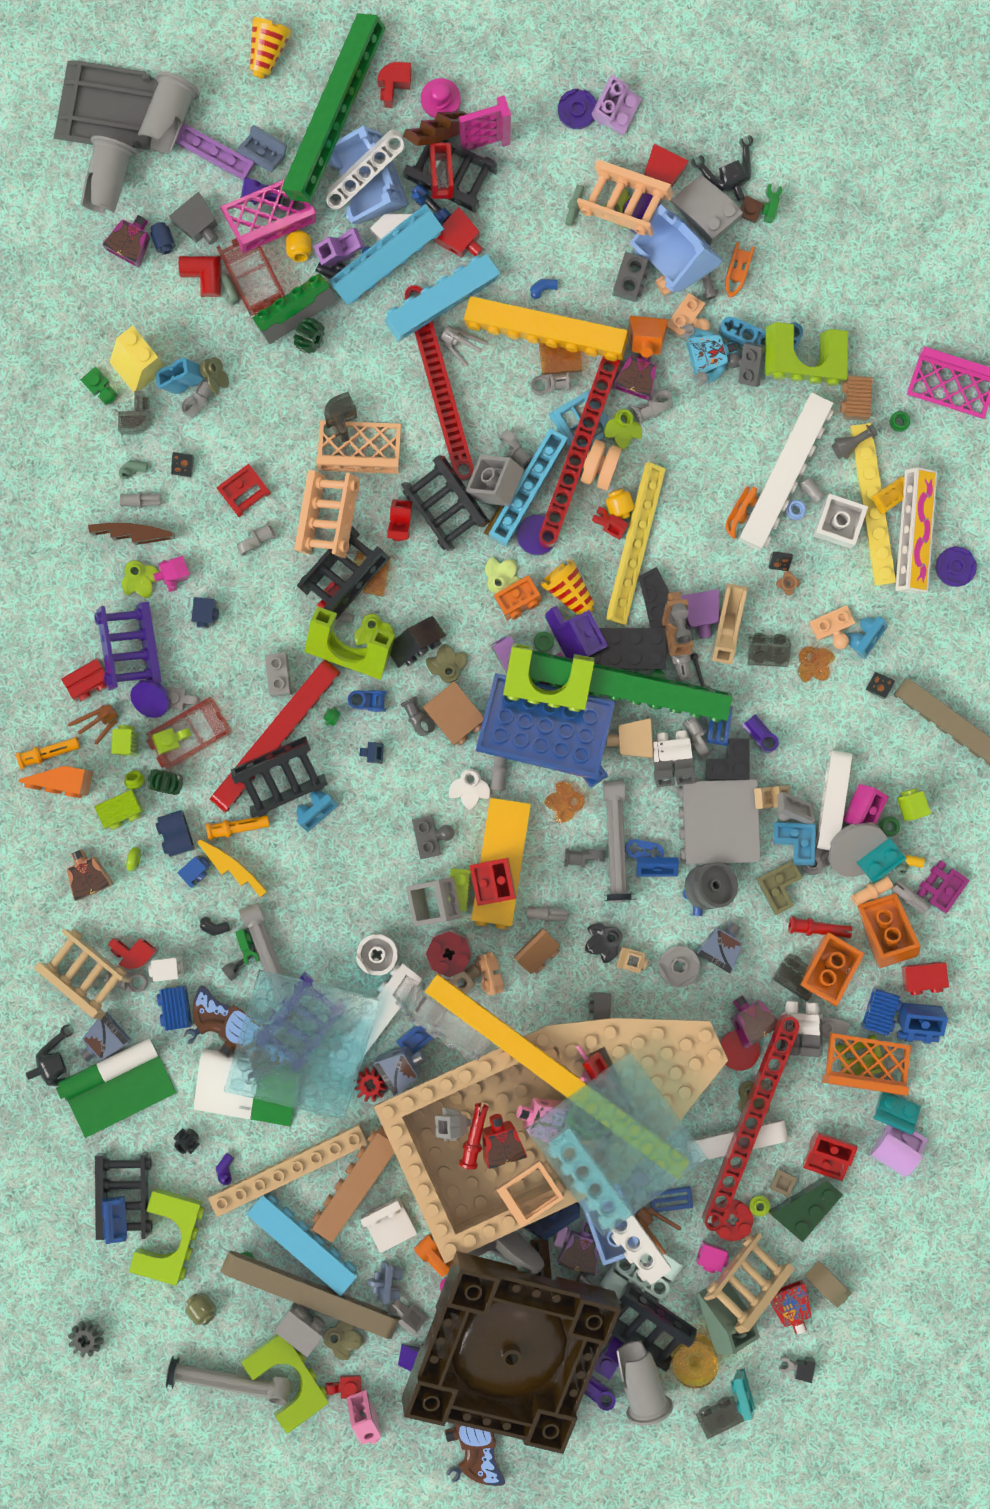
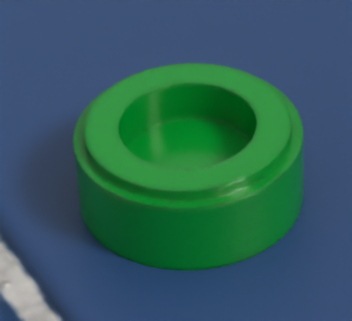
[534,632,554,652]

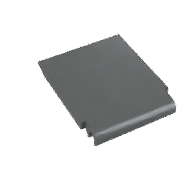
[54,61,158,150]

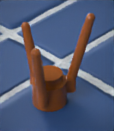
[68,704,119,745]
[635,1206,681,1255]

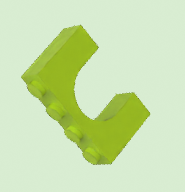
[765,322,848,386]
[304,606,395,680]
[503,643,594,712]
[129,1188,205,1286]
[239,1334,329,1434]

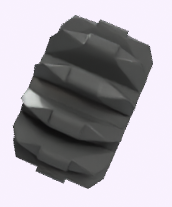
[68,1320,104,1357]

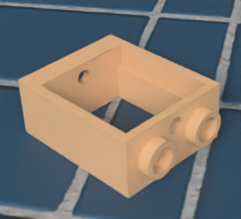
[497,1159,565,1227]

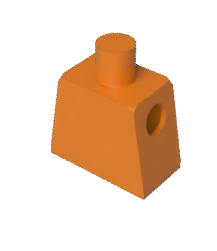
[628,316,668,358]

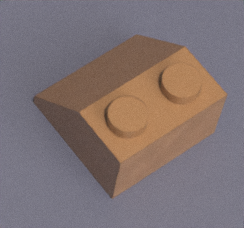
[514,927,560,974]

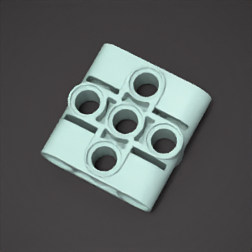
[600,1247,684,1303]

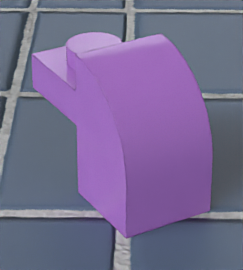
[314,228,365,266]

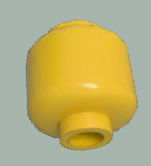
[285,230,312,262]
[605,488,635,519]

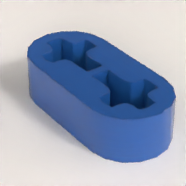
[625,839,664,858]

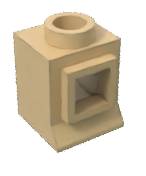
[615,946,648,974]

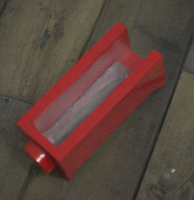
[429,142,454,199]

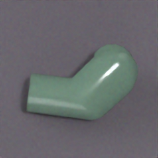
[221,274,240,305]

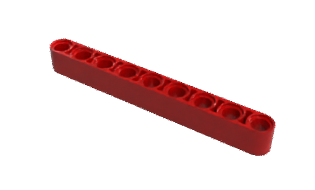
[209,660,341,813]

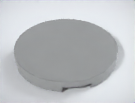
[827,822,887,877]
[494,1232,544,1274]

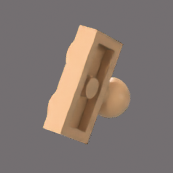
[667,293,710,338]
[809,605,855,649]

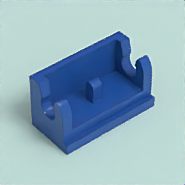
[101,1196,128,1244]

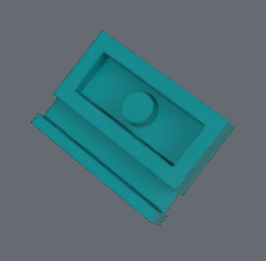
[857,838,906,883]
[873,1092,921,1135]
[731,1368,756,1421]

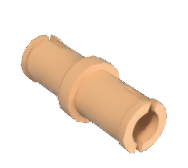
[851,876,893,907]

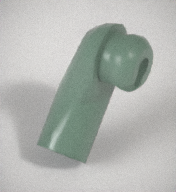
[119,460,148,479]

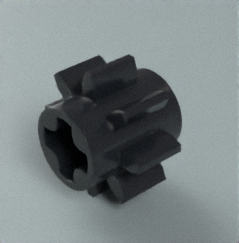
[173,1128,200,1154]

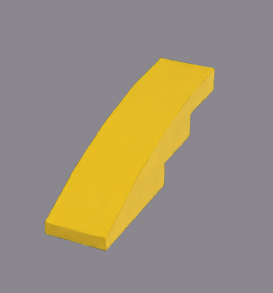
[197,840,269,897]

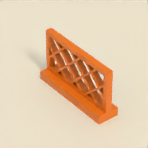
[822,1033,911,1095]

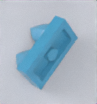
[845,616,888,659]
[296,790,339,832]

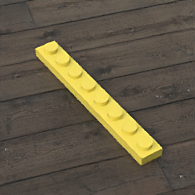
[850,423,896,586]
[606,462,666,625]

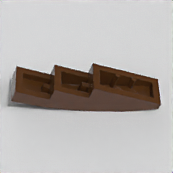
[403,111,467,146]
[88,523,176,545]

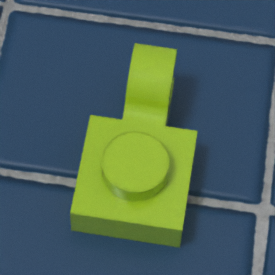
[151,728,191,755]

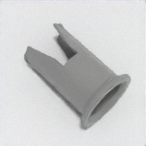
[138,71,200,154]
[80,136,137,213]
[617,1341,674,1426]

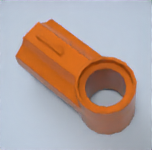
[413,1234,452,1277]

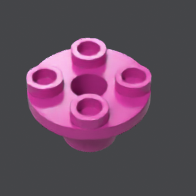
[421,78,461,118]

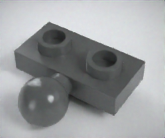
[727,342,766,387]
[412,815,455,860]

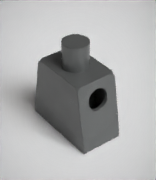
[169,192,218,245]

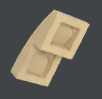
[754,785,790,809]

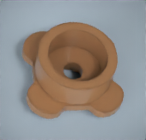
[776,571,801,596]

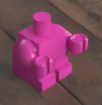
[153,556,190,592]

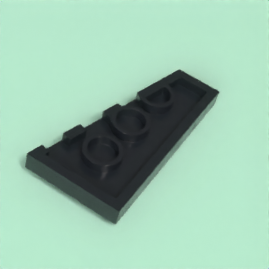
[639,567,694,653]

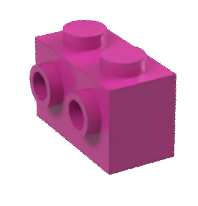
[843,784,889,825]

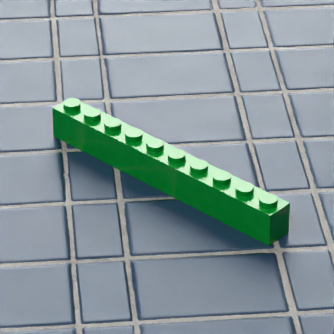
[281,13,386,203]
[529,650,733,722]

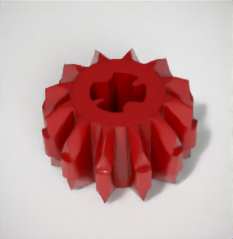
[353,1067,388,1102]

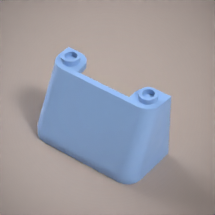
[328,126,407,224]
[630,204,723,293]

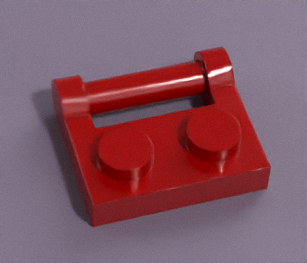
[216,464,271,517]

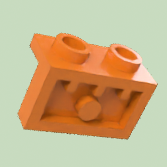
[493,575,542,620]

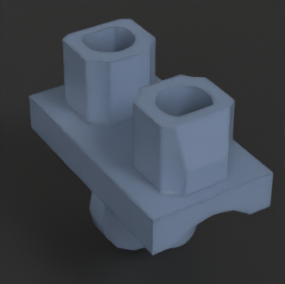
[367,1261,403,1304]

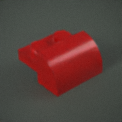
[469,858,517,906]
[803,1131,858,1182]

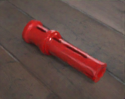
[788,915,852,939]
[459,1103,489,1170]

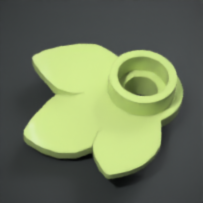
[485,557,520,594]

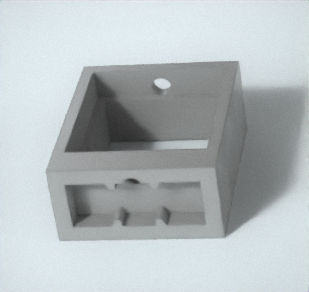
[406,877,462,927]

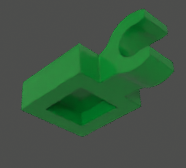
[762,184,782,223]
[235,929,260,965]

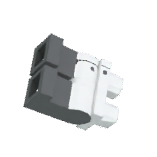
[653,730,696,787]
[780,1000,823,1057]

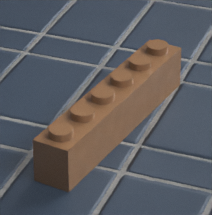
[312,1125,394,1243]

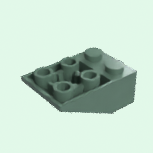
[697,1282,760,1354]

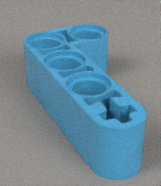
[719,316,803,356]

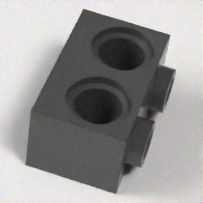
[612,252,650,302]

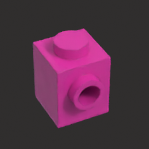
[696,1241,729,1273]

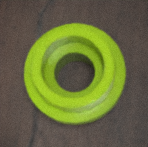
[124,771,145,789]
[749,1195,770,1217]

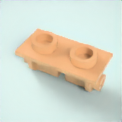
[476,952,504,996]

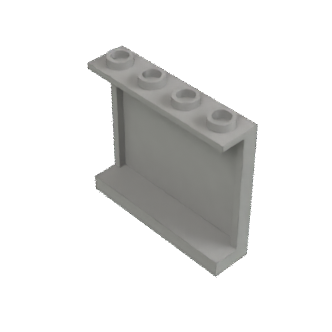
[678,779,760,864]

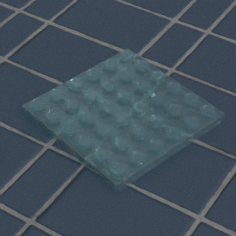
[224,969,380,1120]
[526,1052,708,1236]

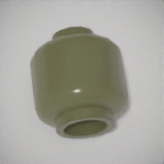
[185,1294,216,1326]

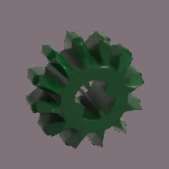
[293,317,325,354]
[147,769,183,795]

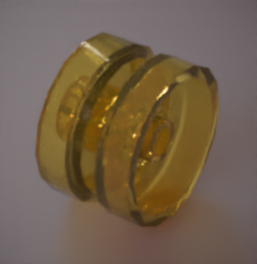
[672,1334,718,1389]

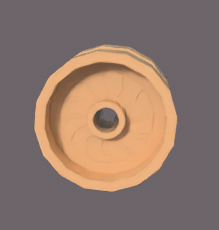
[580,439,622,491]

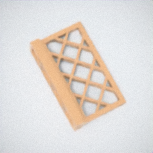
[316,420,401,474]

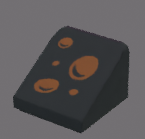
[171,452,194,477]
[769,551,793,571]
[865,672,895,699]

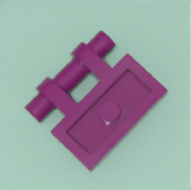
[916,860,970,914]

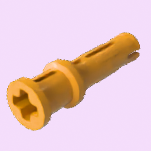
[16,736,81,770]
[206,815,270,841]

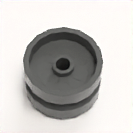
[684,862,738,910]

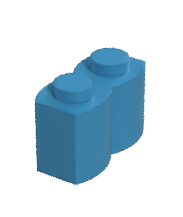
[155,358,204,394]

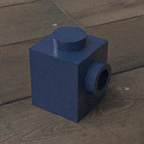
[191,597,219,629]

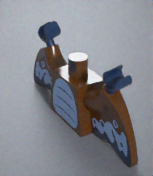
[183,985,298,1086]
[445,1424,505,1486]

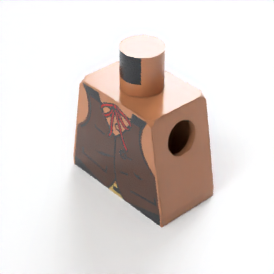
[67,849,114,901]

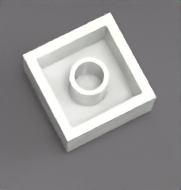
[812,494,868,549]

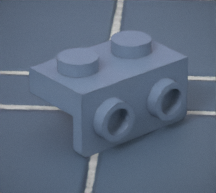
[238,125,287,173]

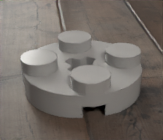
[658,946,700,987]

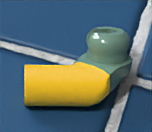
[895,855,925,875]

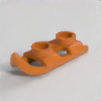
[725,242,755,298]
[725,486,758,539]

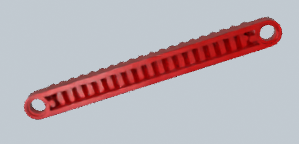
[404,285,474,481]

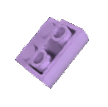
[592,75,642,135]
[870,1125,928,1177]

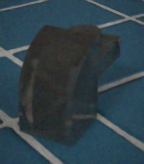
[118,391,154,435]
[324,391,357,443]

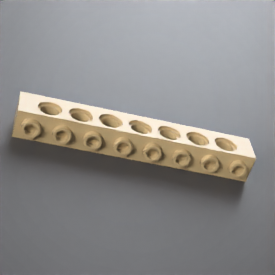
[208,1123,369,1217]

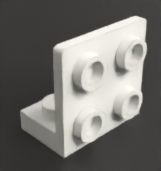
[360,1197,417,1253]

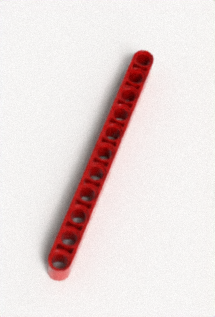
[539,356,621,548]
[702,1014,800,1231]

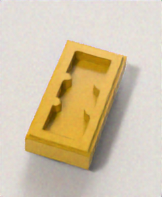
[871,476,905,514]

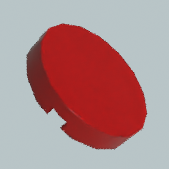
[720,1030,760,1071]

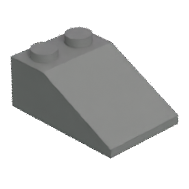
[671,175,743,246]

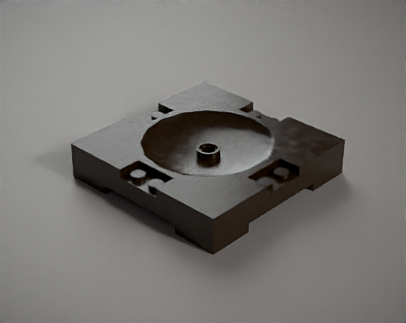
[402,1251,621,1454]

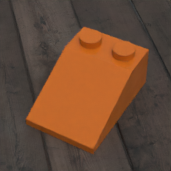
[858,893,921,969]
[800,932,865,1007]

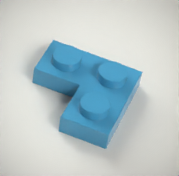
[773,822,816,866]

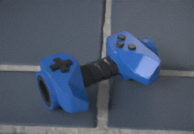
[411,184,451,225]

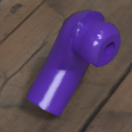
[216,1153,234,1185]

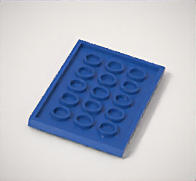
[476,673,615,780]

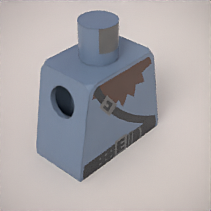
[695,921,743,974]
[80,1011,133,1062]
[373,1046,427,1096]

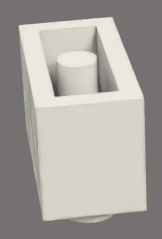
[148,956,184,982]

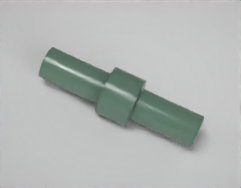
[565,185,584,226]

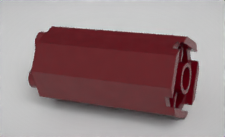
[426,928,473,977]

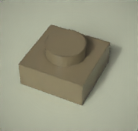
[769,1168,797,1197]

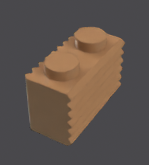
[840,375,873,421]

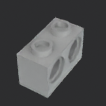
[265,652,292,697]

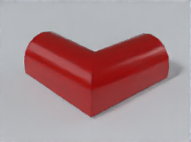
[178,256,221,297]

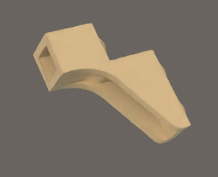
[712,583,748,664]

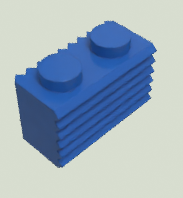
[157,985,192,1031]
[861,988,901,1036]

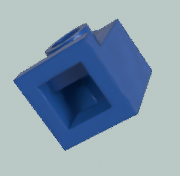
[177,856,211,888]

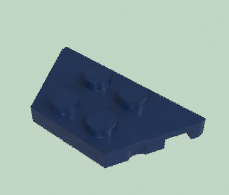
[522,1201,580,1241]

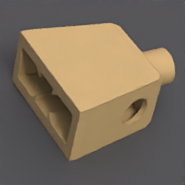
[606,718,653,758]

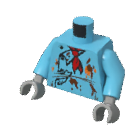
[680,324,737,387]

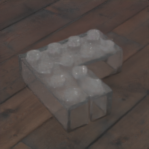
[392,974,491,1061]

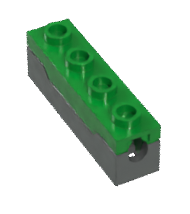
[252,273,337,344]

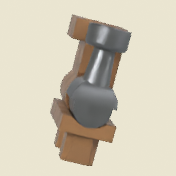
[662,592,693,656]

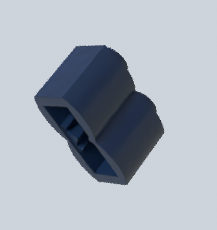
[156,810,195,857]

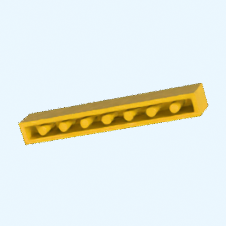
[464,296,629,361]

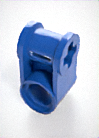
[348,690,387,712]

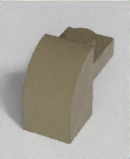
[805,1261,852,1308]

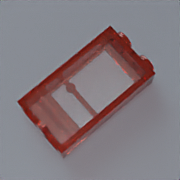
[216,238,285,317]
[146,697,233,770]

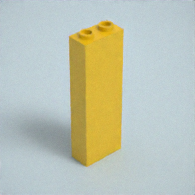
[471,798,531,930]

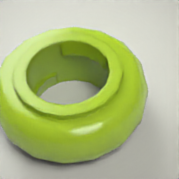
[126,847,141,872]

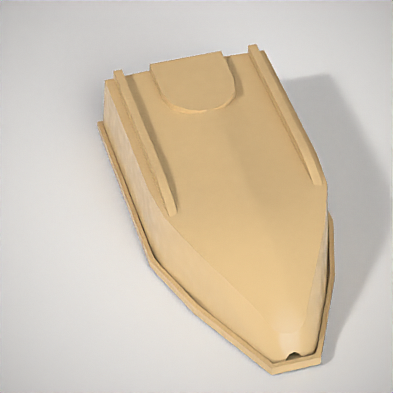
[374,1018,728,1263]

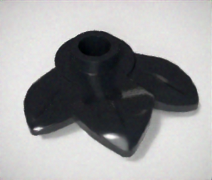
[585,923,623,963]

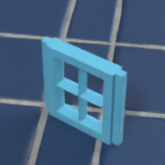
[549,390,609,448]

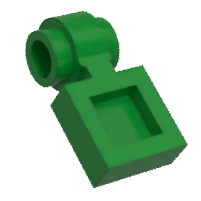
[80,366,118,405]

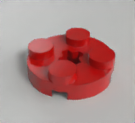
[711,1198,753,1241]

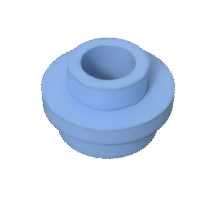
[786,500,806,520]

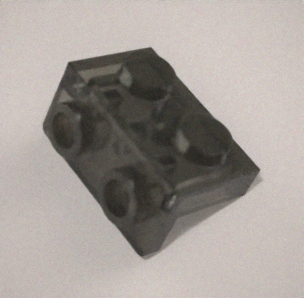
[747,633,791,667]
[772,954,813,1001]
[696,1396,744,1440]

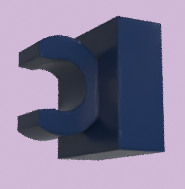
[359,742,384,764]

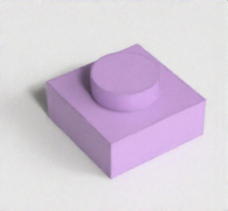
[553,1226,571,1248]

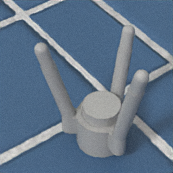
[441,326,488,366]

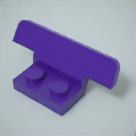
[545,606,608,659]

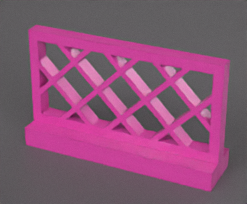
[459,95,511,150]
[221,179,316,253]
[906,346,990,419]

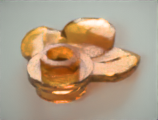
[798,646,835,682]
[544,782,585,823]

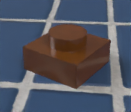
[740,196,764,223]

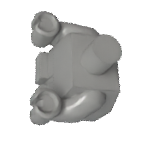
[435,1107,471,1141]

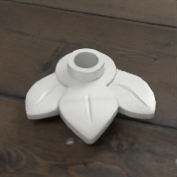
[449,769,490,810]

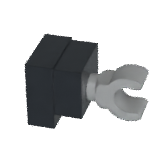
[779,1356,816,1383]

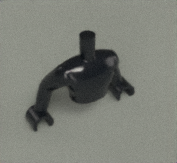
[691,135,753,201]
[26,1024,74,1086]

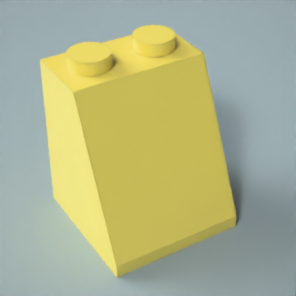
[110,326,165,394]

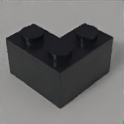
[390,615,446,668]
[706,738,750,780]

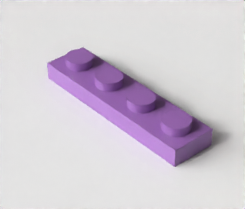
[175,124,255,181]

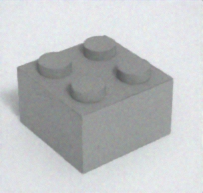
[465,455,524,506]
[274,1302,326,1357]

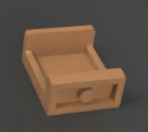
[423,681,484,746]

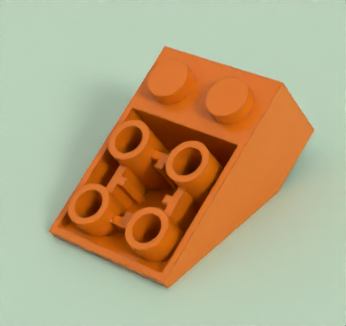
[19,766,93,798]

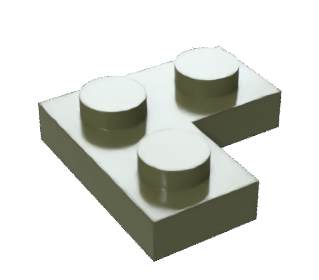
[756,860,802,915]

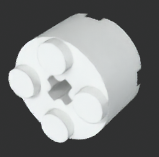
[356,933,399,976]

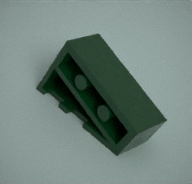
[769,1177,843,1242]

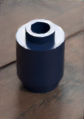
[150,222,176,255]

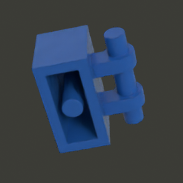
[897,1002,948,1044]

